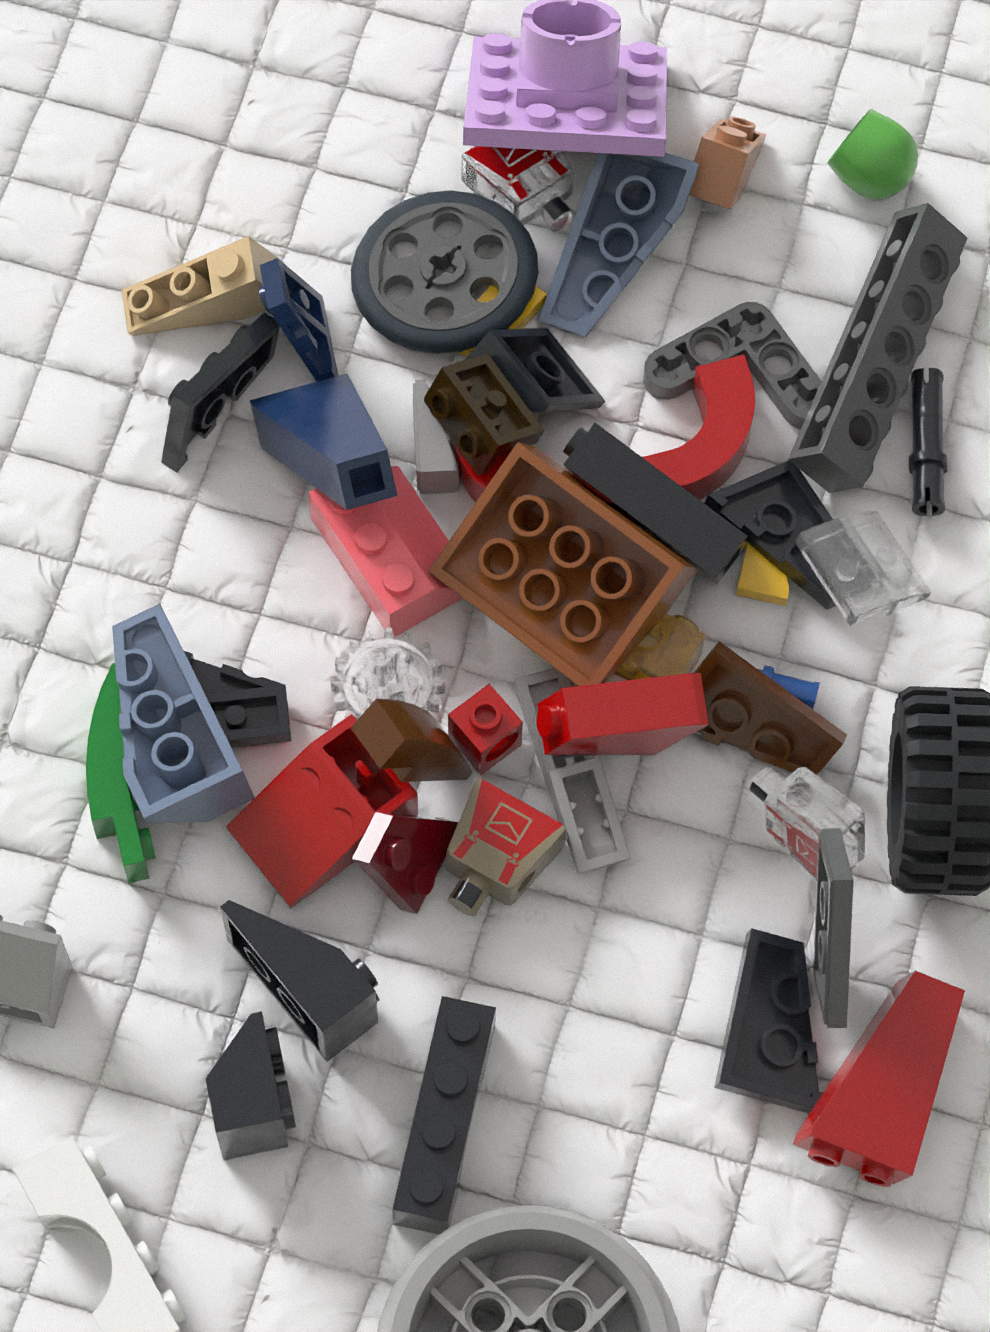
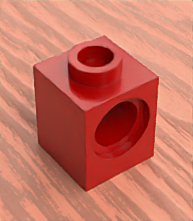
[448,683,523,775]

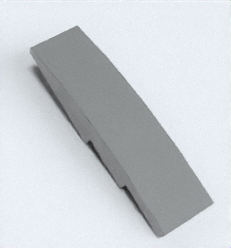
[514,668,631,874]

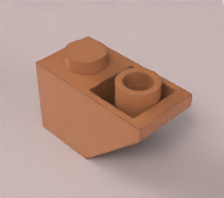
[690,116,767,209]

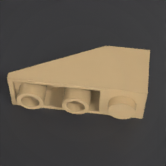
[121,236,279,336]

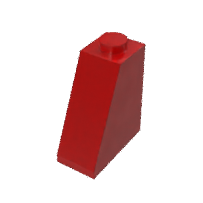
[536,673,709,755]

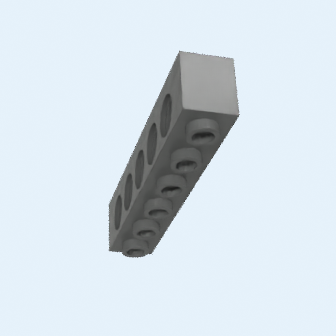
[788,203,968,493]

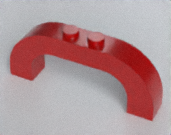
[450,355,755,502]

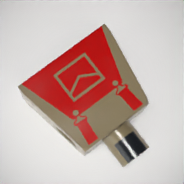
[446,777,567,916]

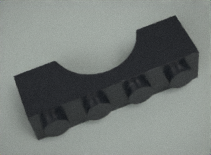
[392,996,496,1235]

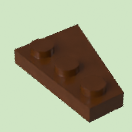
[694,641,847,780]

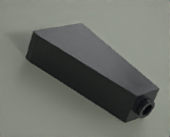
[563,422,748,585]

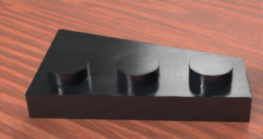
[161,312,280,473]
[704,460,874,610]
[714,928,823,1114]

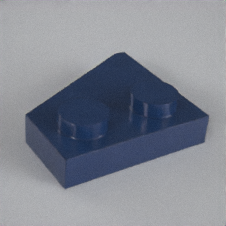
[259,258,338,382]

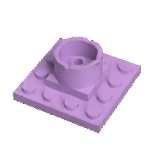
[463,0,667,157]

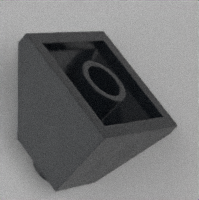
[464,328,605,412]

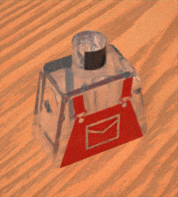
[461,146,575,232]
[750,767,866,881]

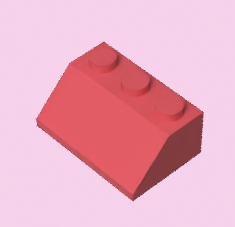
[308,466,463,639]

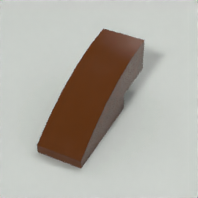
[351,698,473,782]

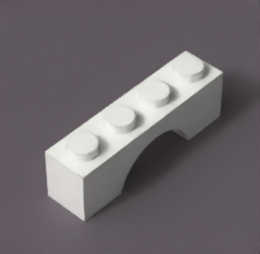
[13,1136,186,1332]

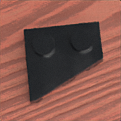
[184,651,292,748]

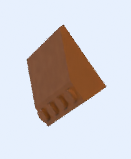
[428,442,699,686]

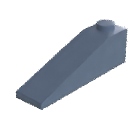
[538,152,700,338]
[112,604,255,823]

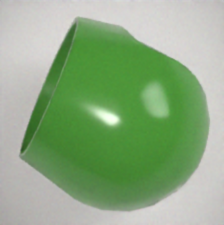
[827,109,918,199]

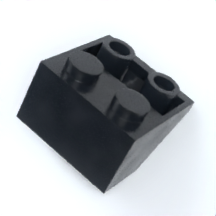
[205,1011,296,1160]

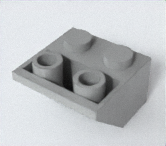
[0,915,73,1029]

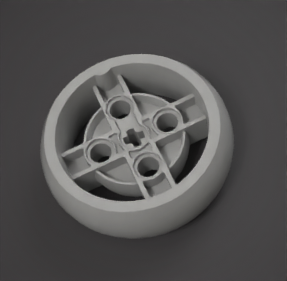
[377,1205,680,1332]

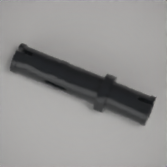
[909,368,948,516]

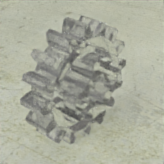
[330,628,445,720]

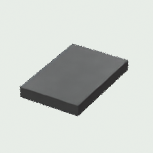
[813,828,853,1028]

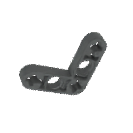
[643,302,821,429]

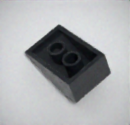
[220,900,380,1062]

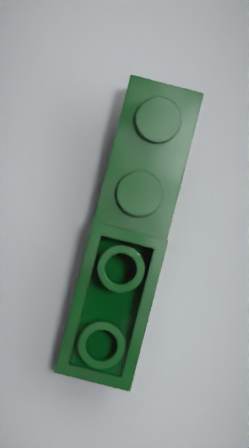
[86,663,156,883]

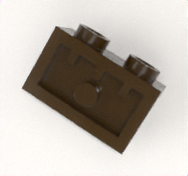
[424,354,545,475]

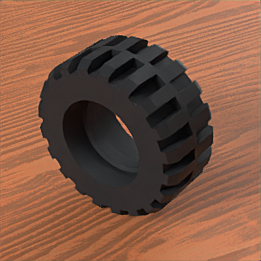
[887,686,990,896]

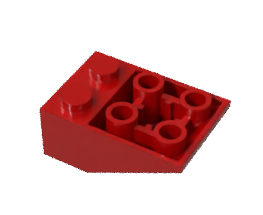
[226,714,418,909]

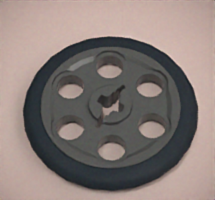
[351,190,539,354]

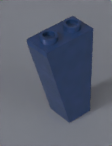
[249,373,397,510]

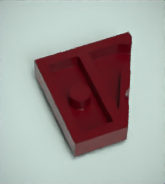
[352,812,458,914]

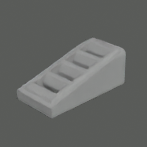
[413,379,459,494]

